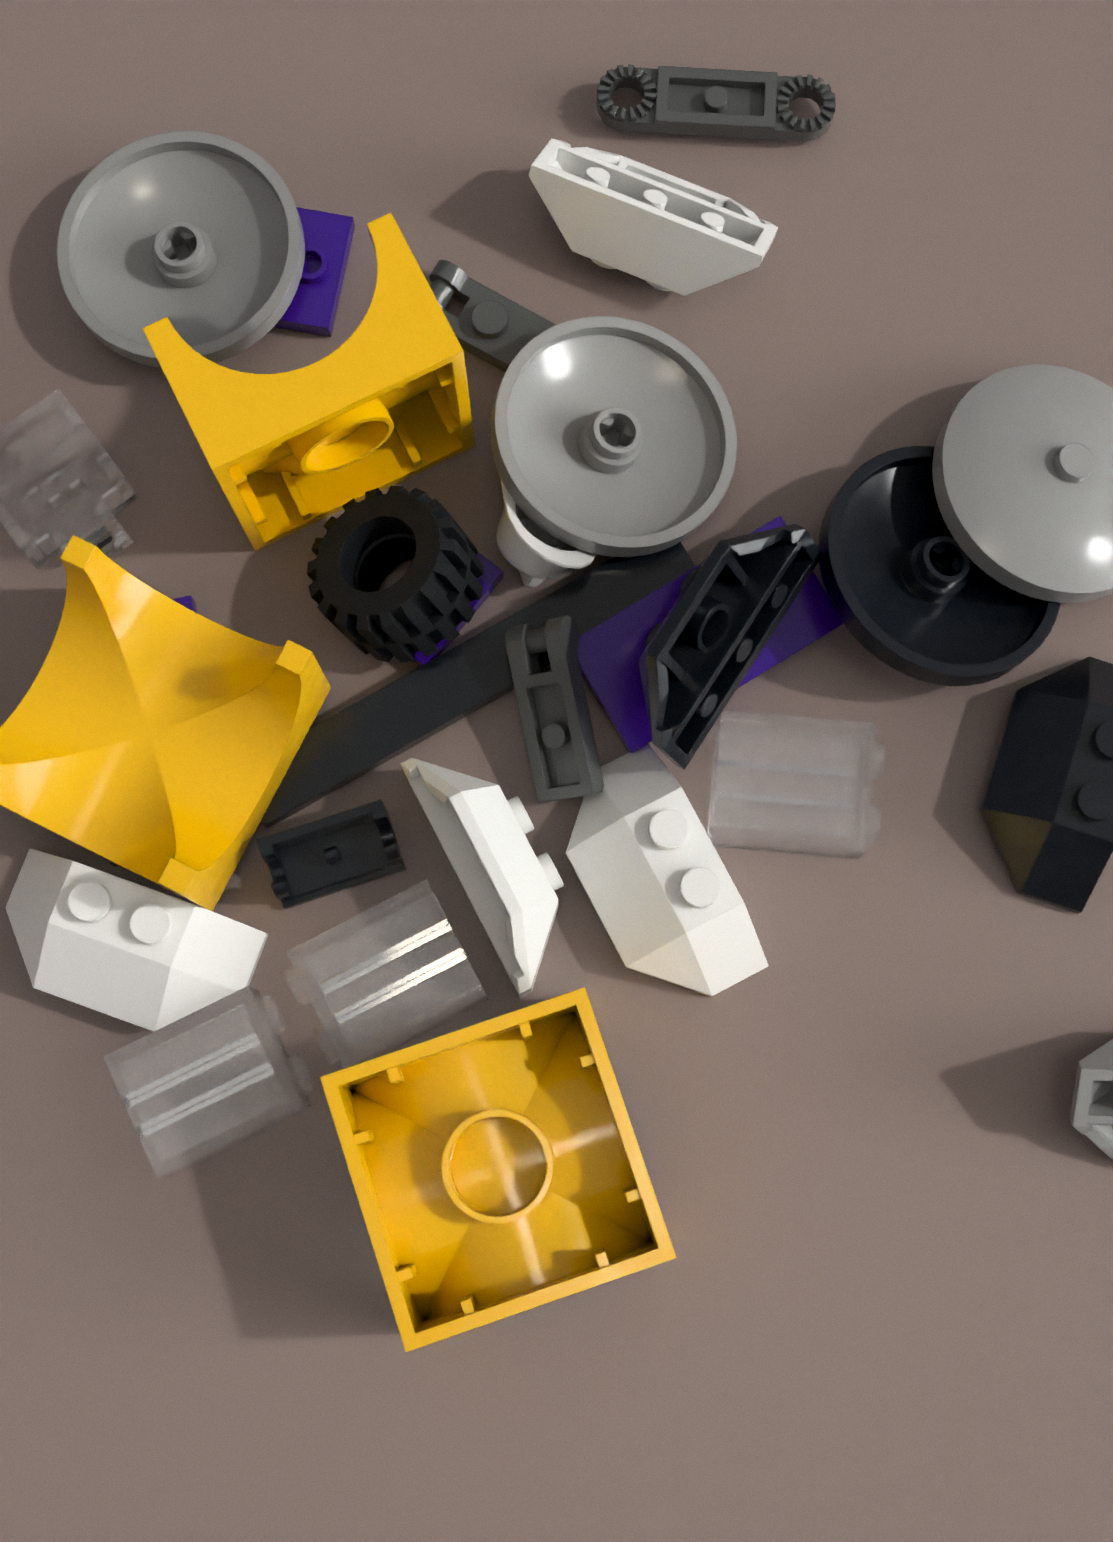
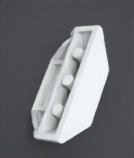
[529,138,778,296]
[566,743,769,997]
[400,758,564,998]
[5,848,269,1032]

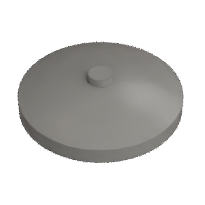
[57,131,305,368]
[490,316,737,557]
[932,364,1113,603]

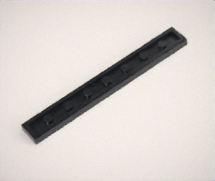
[261,542,695,829]

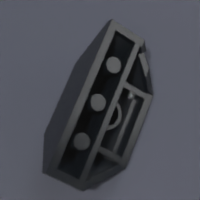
[638,524,823,770]
[980,656,1113,914]

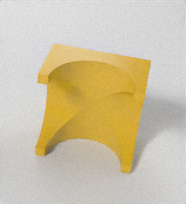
[142,212,475,551]
[0,535,331,911]
[320,987,677,1352]

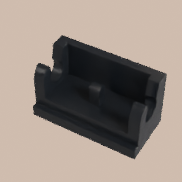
[256,799,406,910]

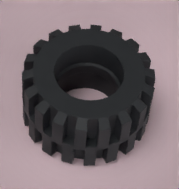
[307,486,484,663]

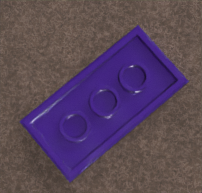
[577,515,843,753]

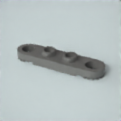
[596,64,836,141]

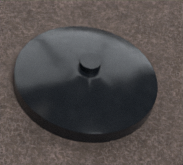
[818,446,1060,686]

